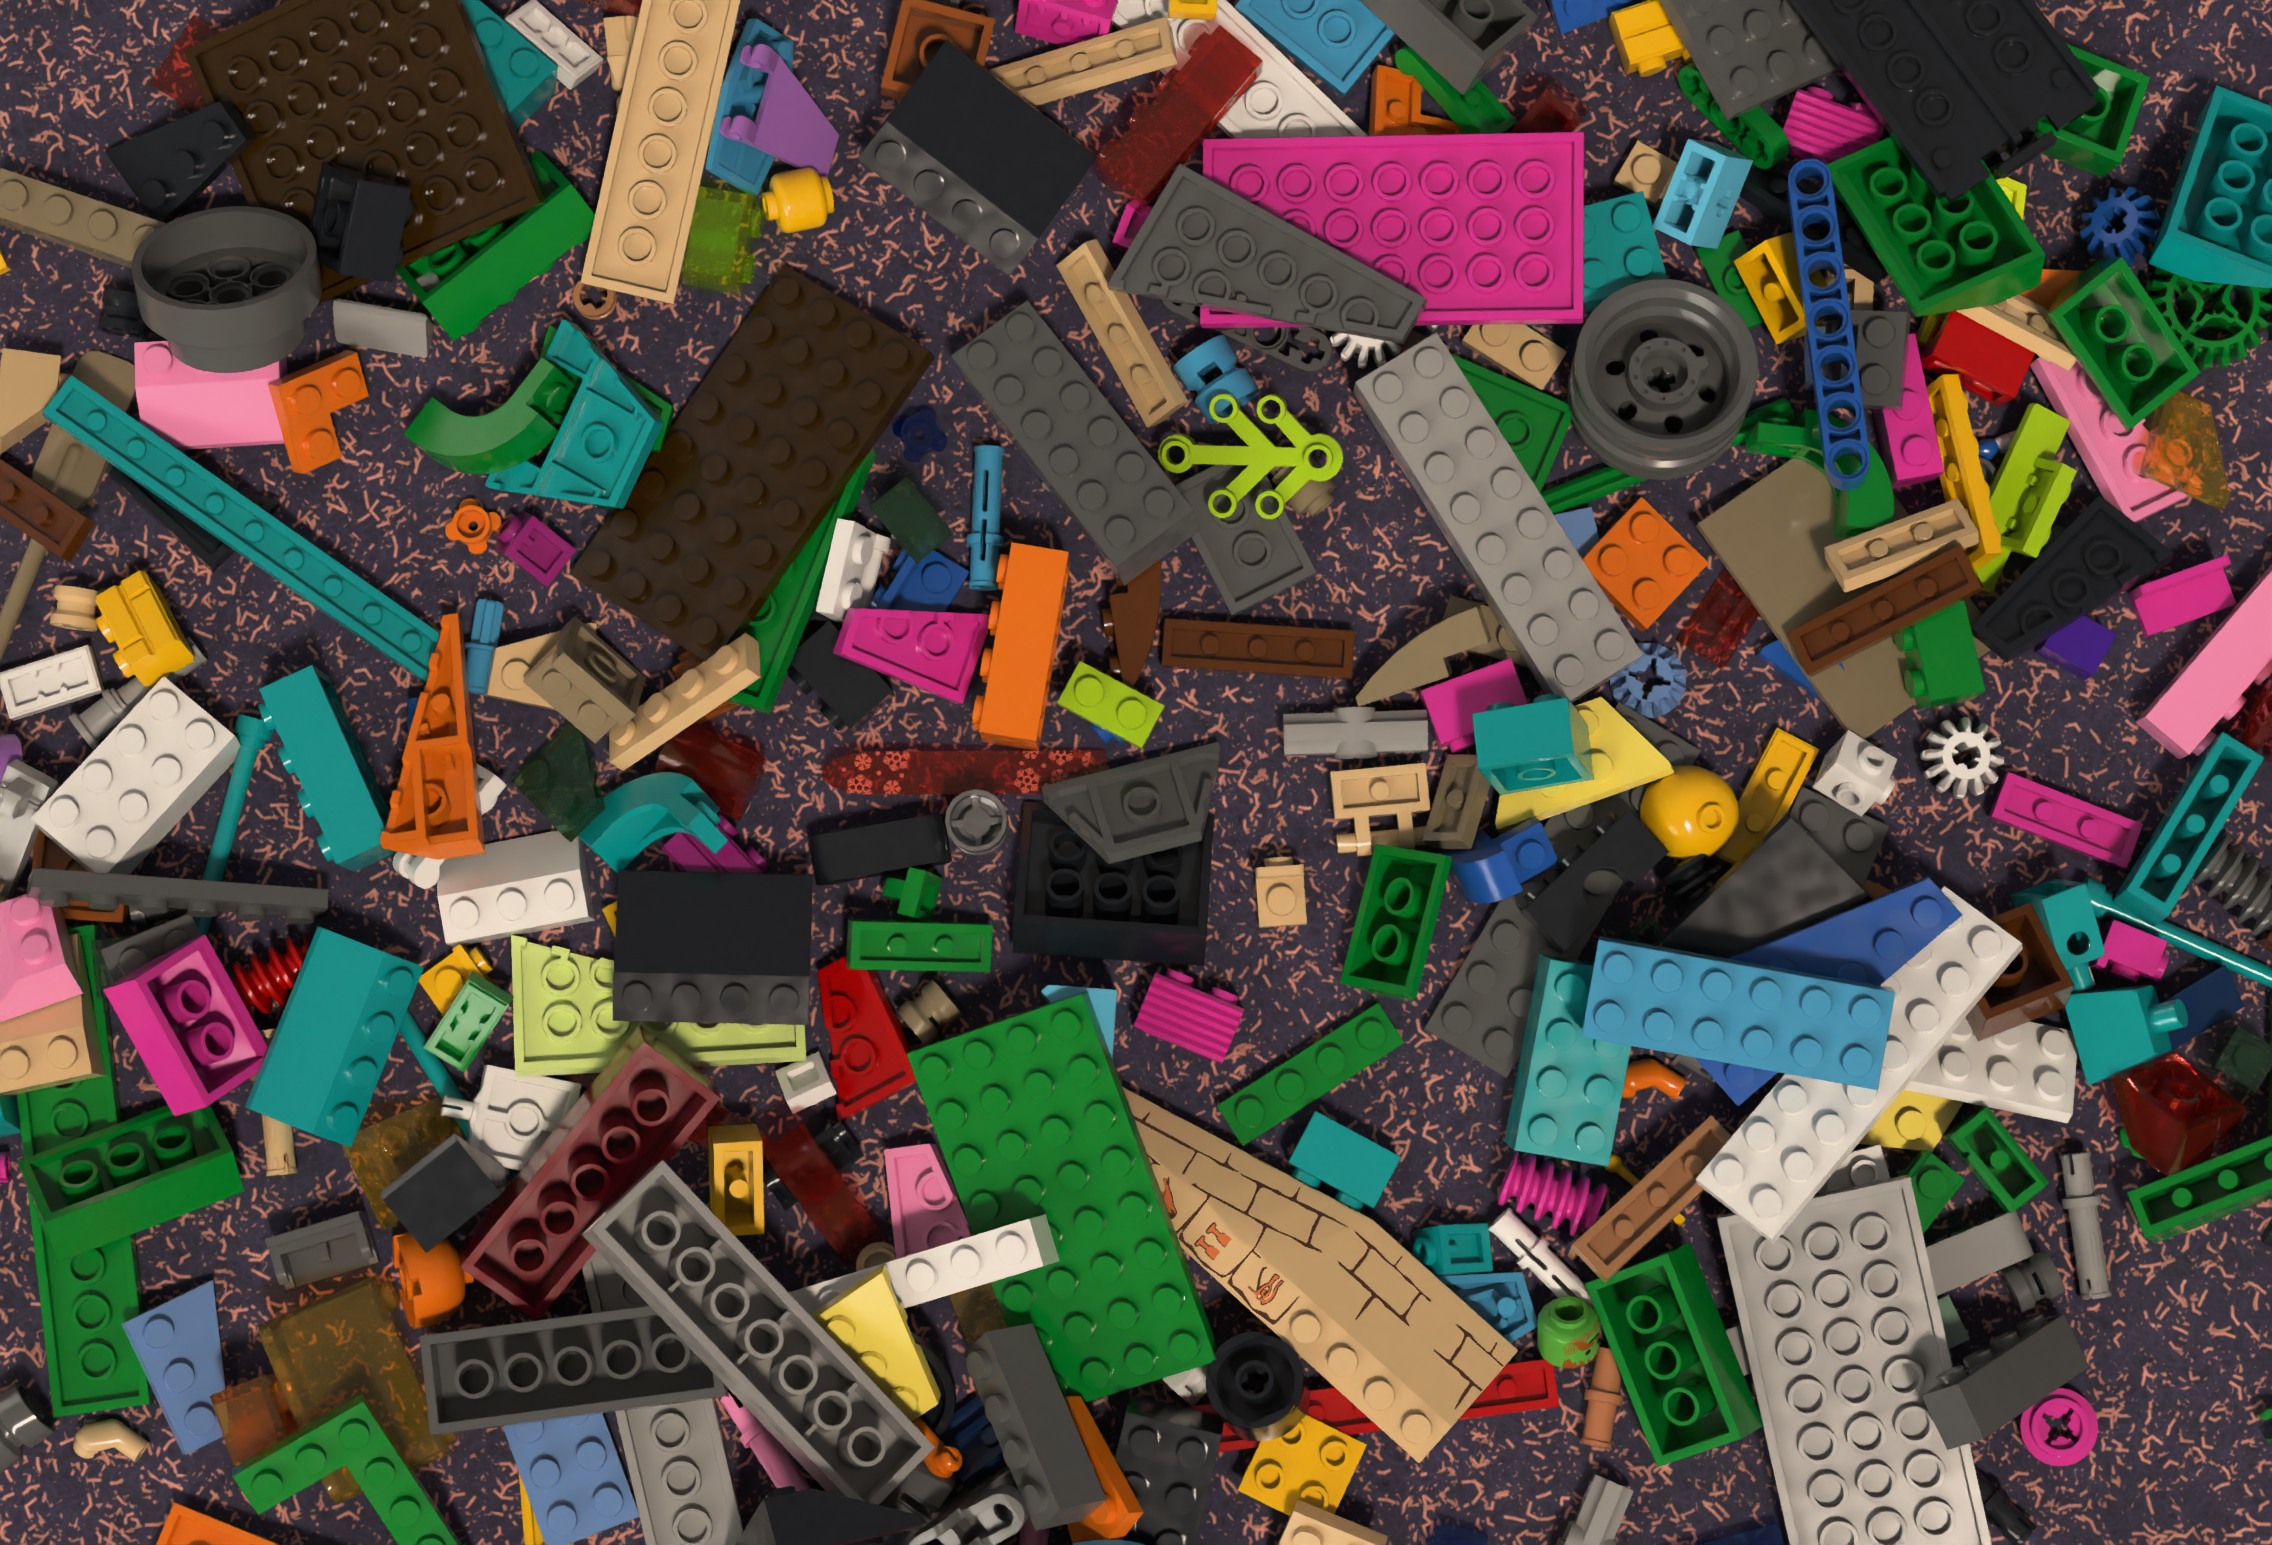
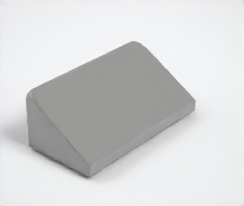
[333,299,434,358]

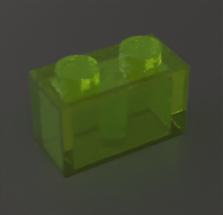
[682,186,764,296]

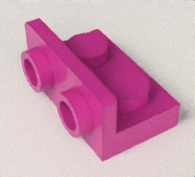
[1014,0,1119,47]

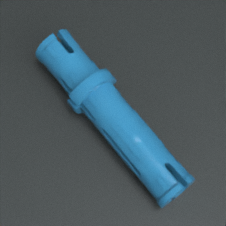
[966,445,1004,591]

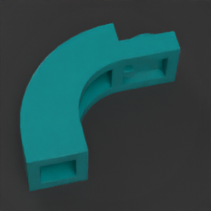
[570,772,729,874]

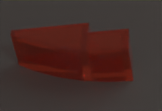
[763,1122,886,1265]

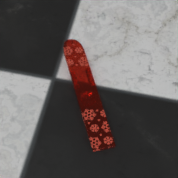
[822,750,1106,795]

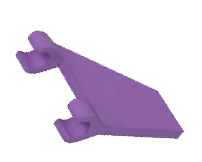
[719,44,839,177]

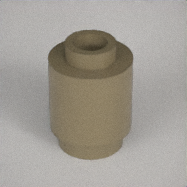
[1270,446,1336,517]

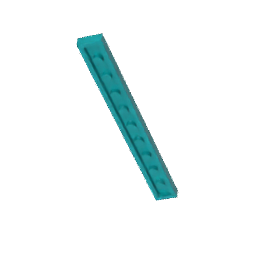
[42,375,440,684]

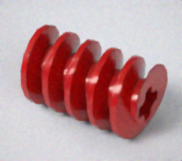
[230,932,311,1020]

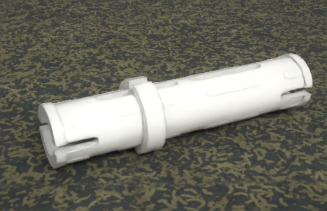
[1488,1207,1601,1325]

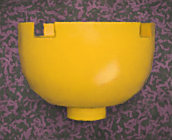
[1640,765,1739,861]

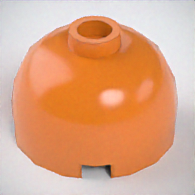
[392,1232,474,1329]

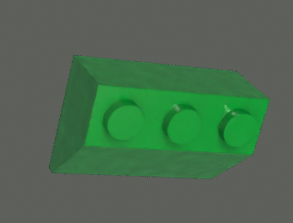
[2047,256,2201,430]
[1340,844,1452,1003]

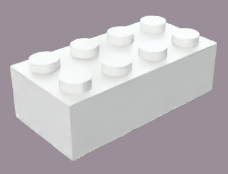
[31,676,241,875]

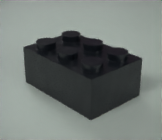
[1115,1395,1224,1545]

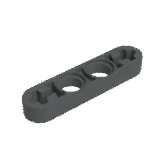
[1161,300,1332,376]

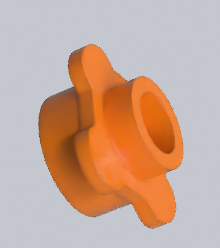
[445,498,502,554]

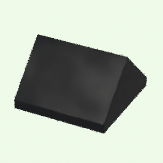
[380,1134,514,1253]

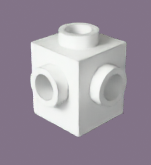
[1812,730,1897,817]

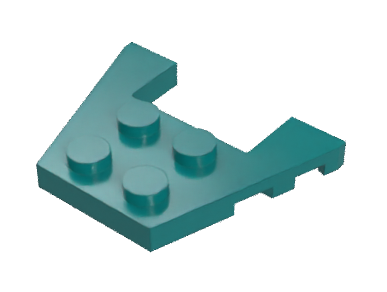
[485,319,664,509]

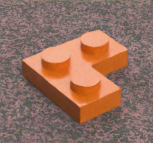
[1369,65,1465,136]
[268,350,369,474]

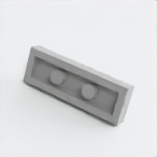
[0,759,58,900]

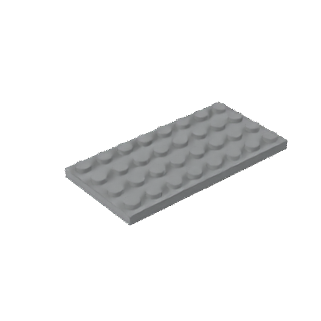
[1716,1175,1992,1545]

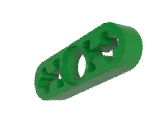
[1678,61,1790,169]

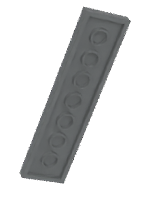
[1424,702,1701,1079]

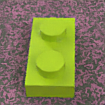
[1057,661,1165,750]

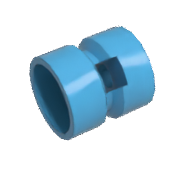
[1173,335,1260,424]

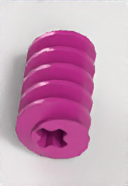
[1498,1151,1608,1237]

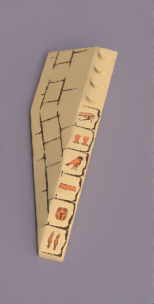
[1123,1087,1518,1463]

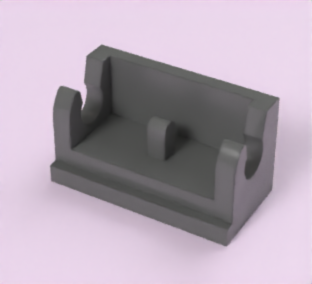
[265,1211,380,1290]

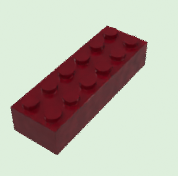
[458,1025,721,1321]

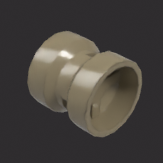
[896,979,963,1045]

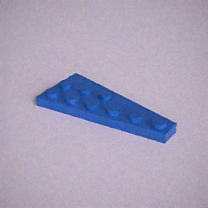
[1695,876,1962,1106]

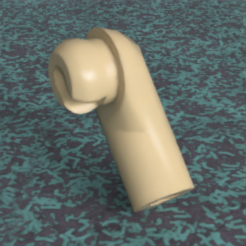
[73,1419,150,1462]

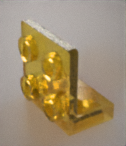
[342,1097,464,1231]

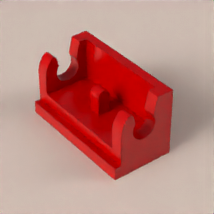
[1920,311,2035,407]

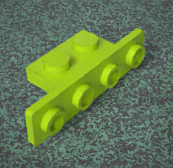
[1975,403,2077,593]

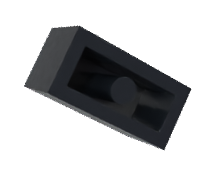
[787,620,895,734]

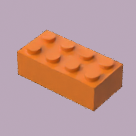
[972,542,1070,751]

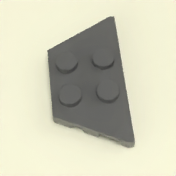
[1041,742,1221,864]

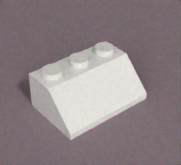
[437,828,595,947]

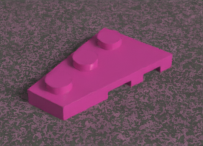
[833,608,990,704]

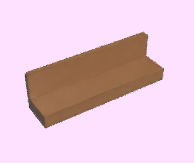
[1567,1115,1732,1283]

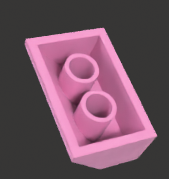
[134,341,288,450]

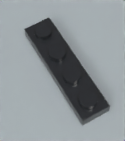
[1739,162,1888,284]

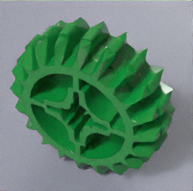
[2145,267,2272,370]

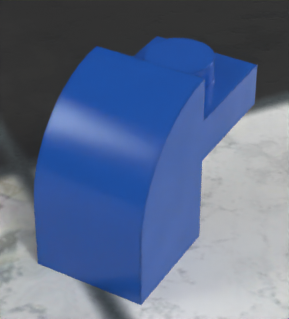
[1440,817,1559,904]

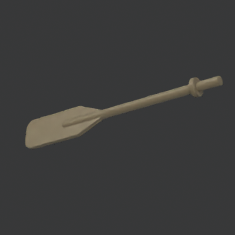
[0,351,136,662]

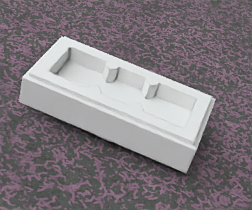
[504,0,603,90]
[0,645,104,721]

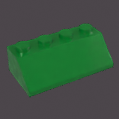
[396,149,595,341]
[18,1105,244,1263]

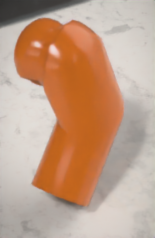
[1622,1058,1687,1100]
[912,1417,962,1478]

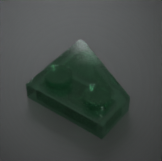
[511,722,605,842]

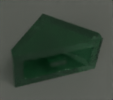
[869,477,954,564]

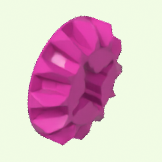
[2018,1388,2098,1466]

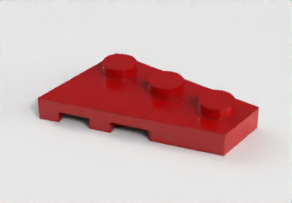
[817,956,917,1122]

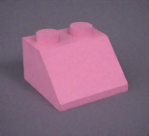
[0,894,83,1022]

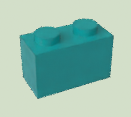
[1287,1111,1401,1212]

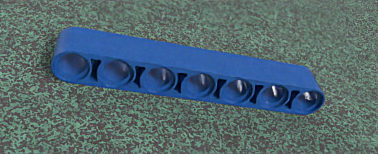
[1787,158,1870,491]

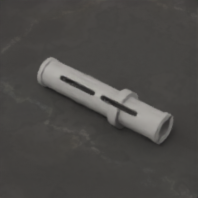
[2059,1151,2112,1300]

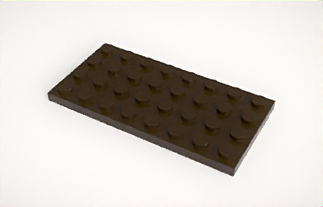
[569,265,935,661]

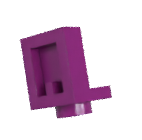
[494,511,576,587]

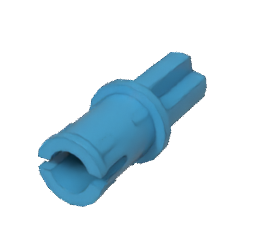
[464,599,504,695]

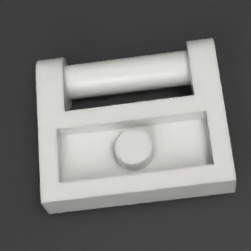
[816,518,891,625]

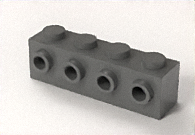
[1921,1313,2089,1450]
[962,1323,1107,1531]

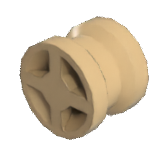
[49,585,101,632]

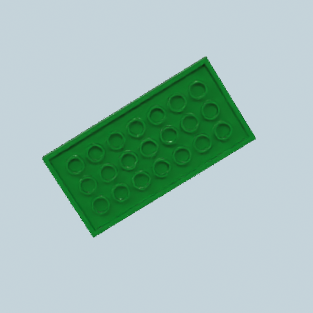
[907,991,1218,1403]

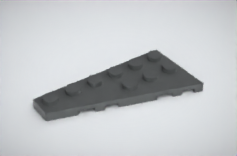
[1107,163,1427,344]

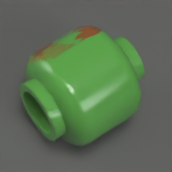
[1537,1296,1600,1369]

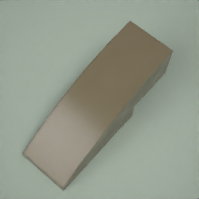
[1356,603,1492,707]

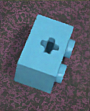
[1653,139,1753,249]

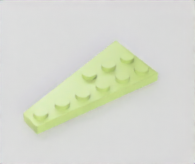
[511,934,806,1077]

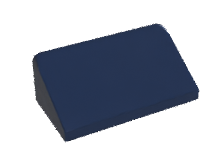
[2159,964,2245,1056]

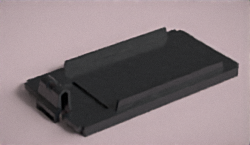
[1790,0,2099,203]

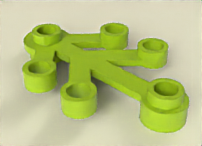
[1158,393,1344,519]

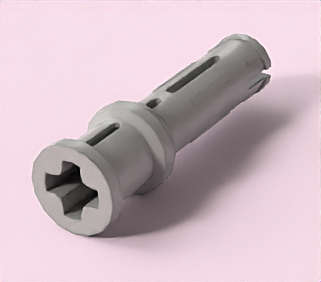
[68,637,208,750]

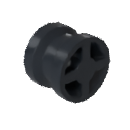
[97,290,147,338]

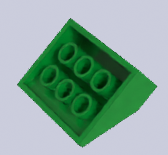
[1826,136,2045,317]

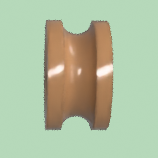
[572,280,617,320]

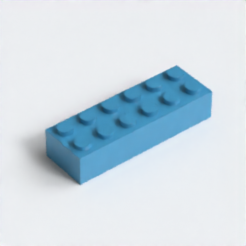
[1582,936,1895,1090]

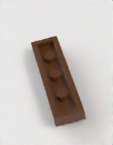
[1787,544,1985,677]
[1161,618,1355,680]

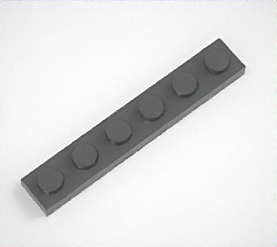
[27,868,329,924]

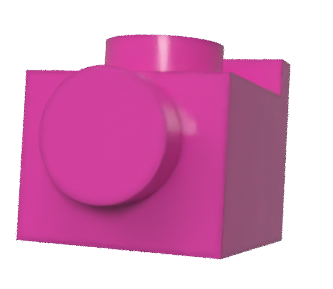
[2088,919,2169,984]

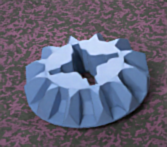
[1610,642,1686,718]

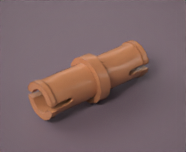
[1580,1347,1623,1449]

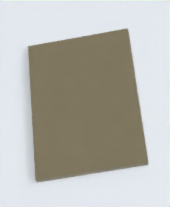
[1696,458,1990,739]

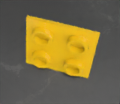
[1237,1415,1367,1516]

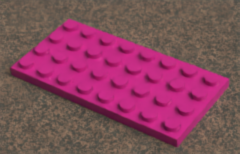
[1200,132,1584,328]

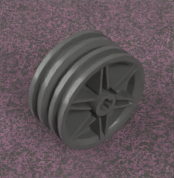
[1566,279,1758,480]

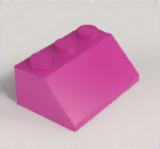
[103,934,268,1116]

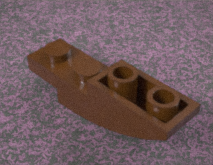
[1101,559,1161,690]

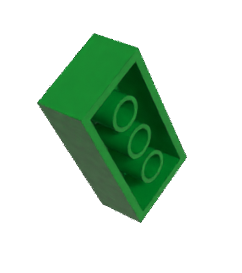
[2034,43,2150,178]
[1585,1243,1763,1467]

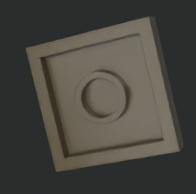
[523,616,646,744]

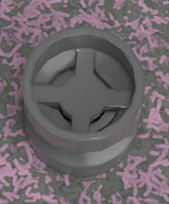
[1999,1250,2065,1314]

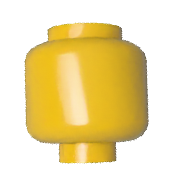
[762,167,834,233]

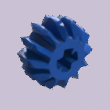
[2080,186,2163,268]

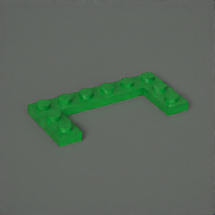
[232,1394,462,1545]

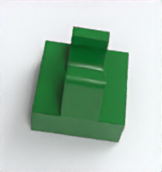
[882,867,943,921]

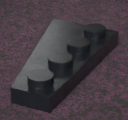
[1971,495,2174,663]

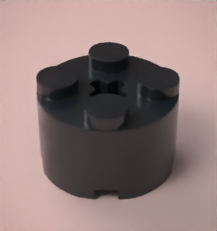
[1205,1331,1310,1441]

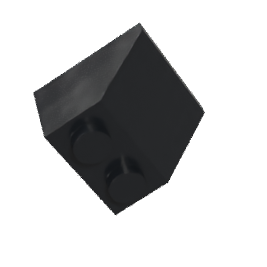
[309,162,413,283]

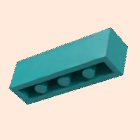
[2113,732,2264,927]

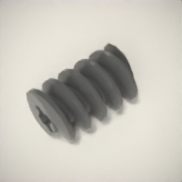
[2193,831,2272,937]

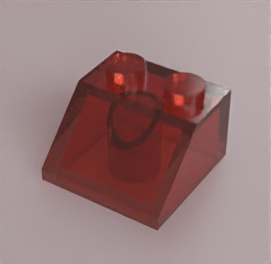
[2112,1052,2247,1176]

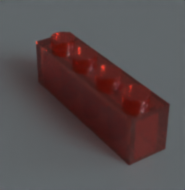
[1096,25,1263,214]

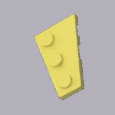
[810,1264,941,1422]

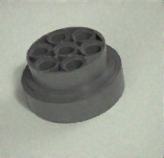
[131,206,323,373]

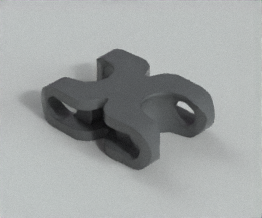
[908,1465,1030,1545]

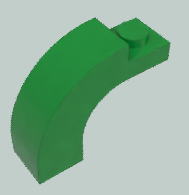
[403,357,575,474]
[1745,409,1894,538]

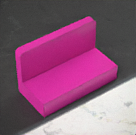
[2128,555,2237,638]

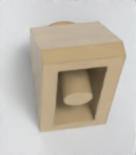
[0,348,69,454]

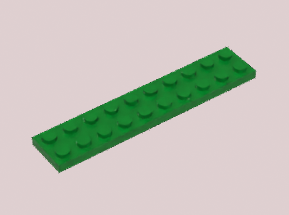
[17,925,154,1418]

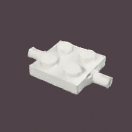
[440,1065,582,1171]

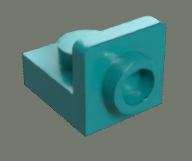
[1413,1223,1493,1276]

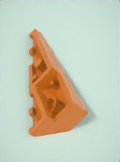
[380,613,486,860]

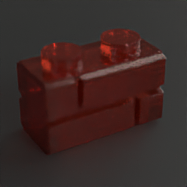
[655,724,768,821]

